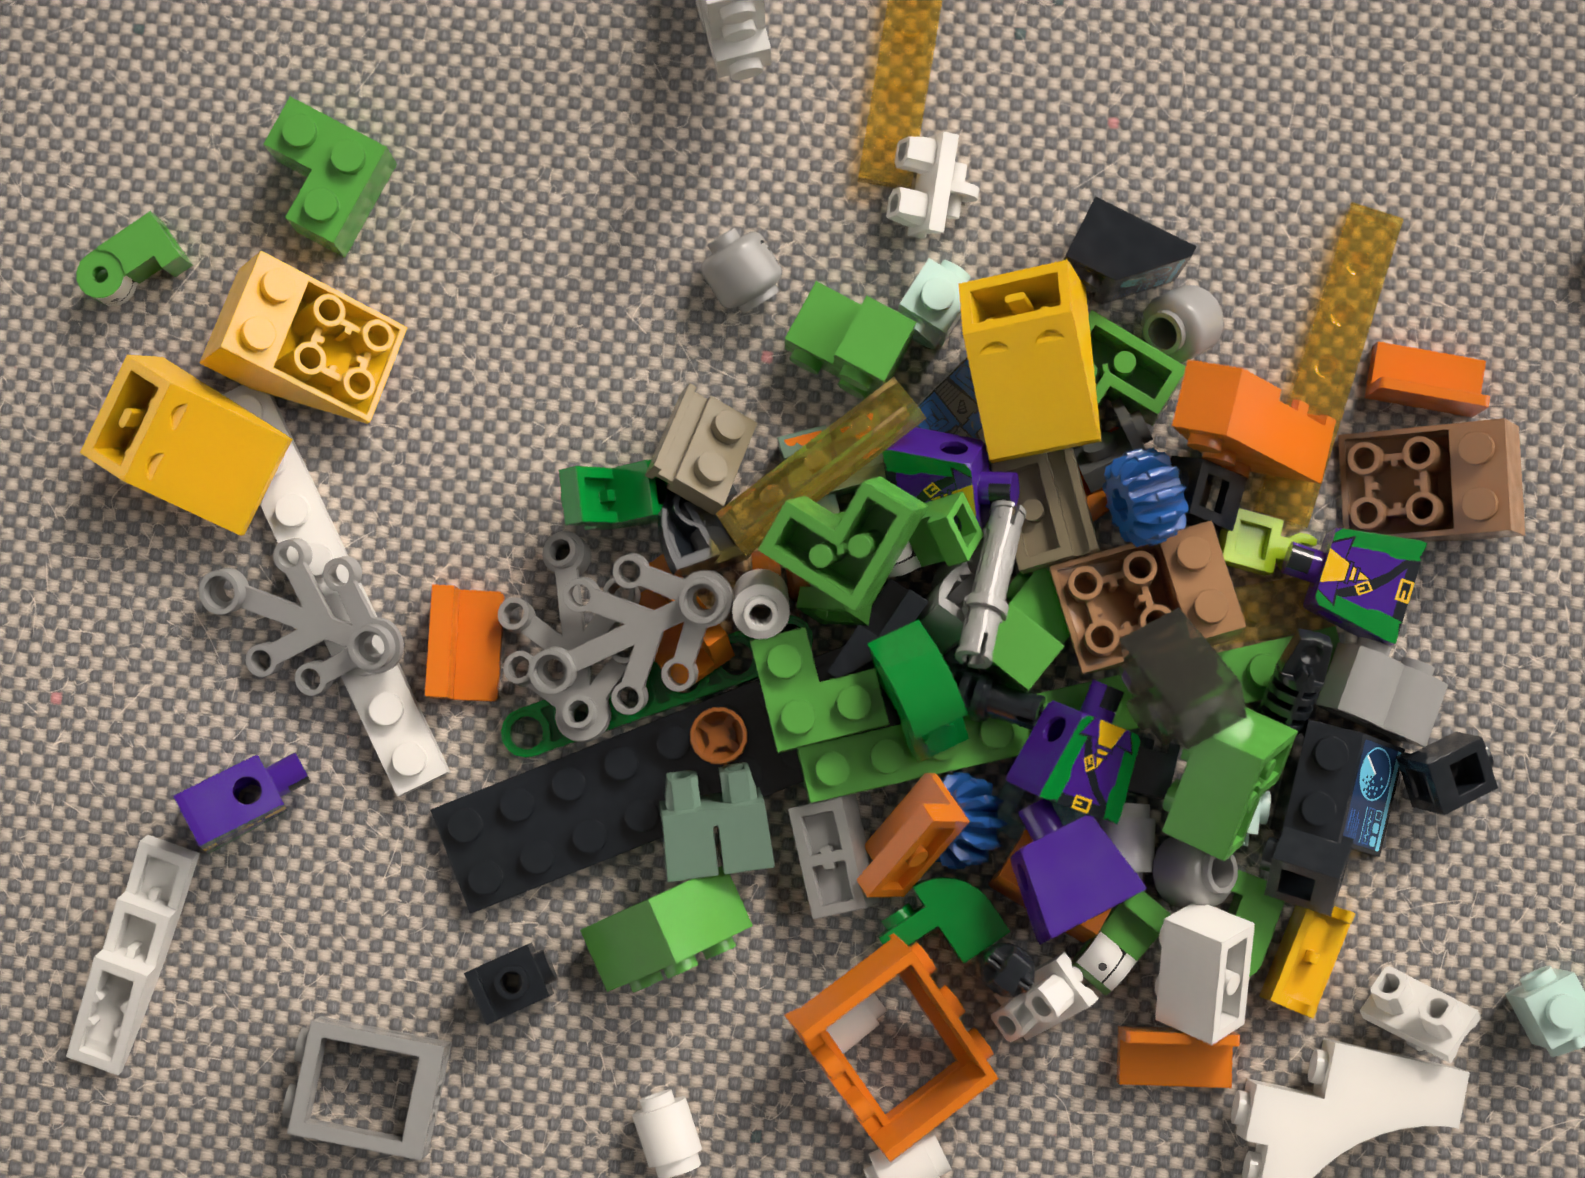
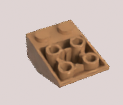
[1338,418,1525,542]
[1049,520,1246,675]

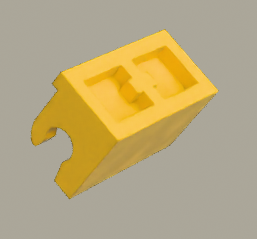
[1259,905,1356,1019]

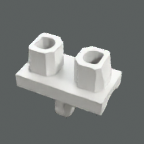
[886,132,980,239]
[991,952,1098,1043]
[1360,966,1481,1064]

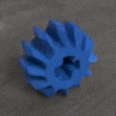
[1102,447,1189,547]
[935,772,1008,869]

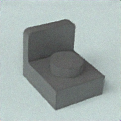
[1074,398,1153,493]

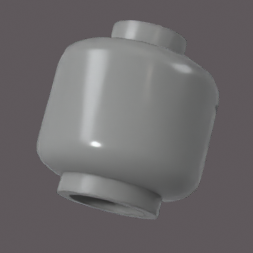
[701,227,782,314]
[1141,285,1224,363]
[1152,837,1238,907]

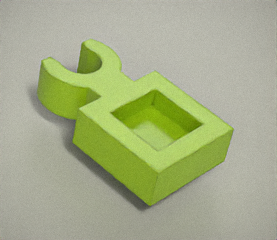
[1218,508,1317,576]

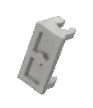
[788,793,880,919]

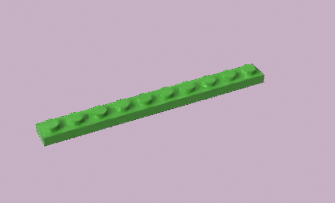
[796,626,1340,803]

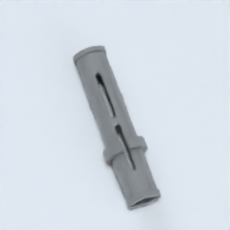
[955,500,1027,668]

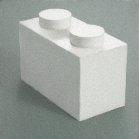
[1155,903,1255,1045]

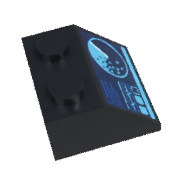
[1064,196,1197,305]
[1270,719,1405,857]

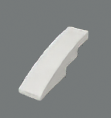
[66,835,200,1075]

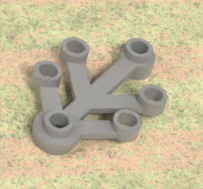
[498,531,641,743]
[199,538,404,696]
[528,553,734,715]

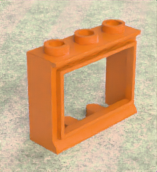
[784,933,999,1162]

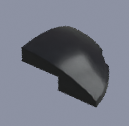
[657,484,756,576]
[828,578,929,678]

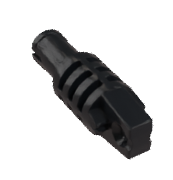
[1257,628,1333,736]
[945,660,1046,731]
[979,943,1035,998]

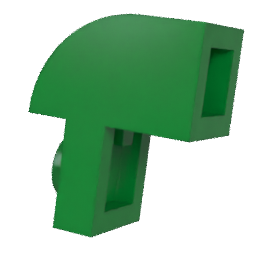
[559,460,668,530]
[867,620,969,763]
[877,877,1011,963]

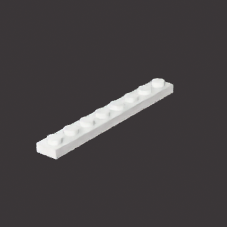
[222,385,451,797]

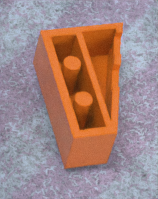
[1172,360,1336,484]

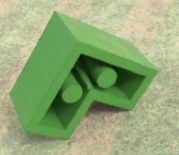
[263,96,397,258]
[785,281,916,400]
[1089,310,1186,427]
[758,476,929,611]
[967,568,1070,692]
[750,627,889,754]
[1162,703,1298,861]
[580,866,753,993]

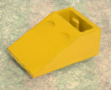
[199,251,408,424]
[958,259,1101,463]
[80,355,293,536]

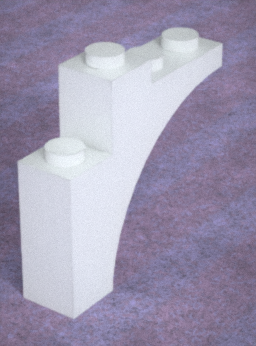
[695,0,771,80]
[1231,1038,1470,1178]

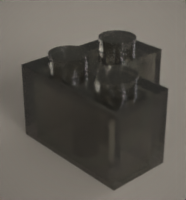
[1119,608,1247,751]

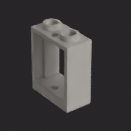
[282,1016,452,1161]

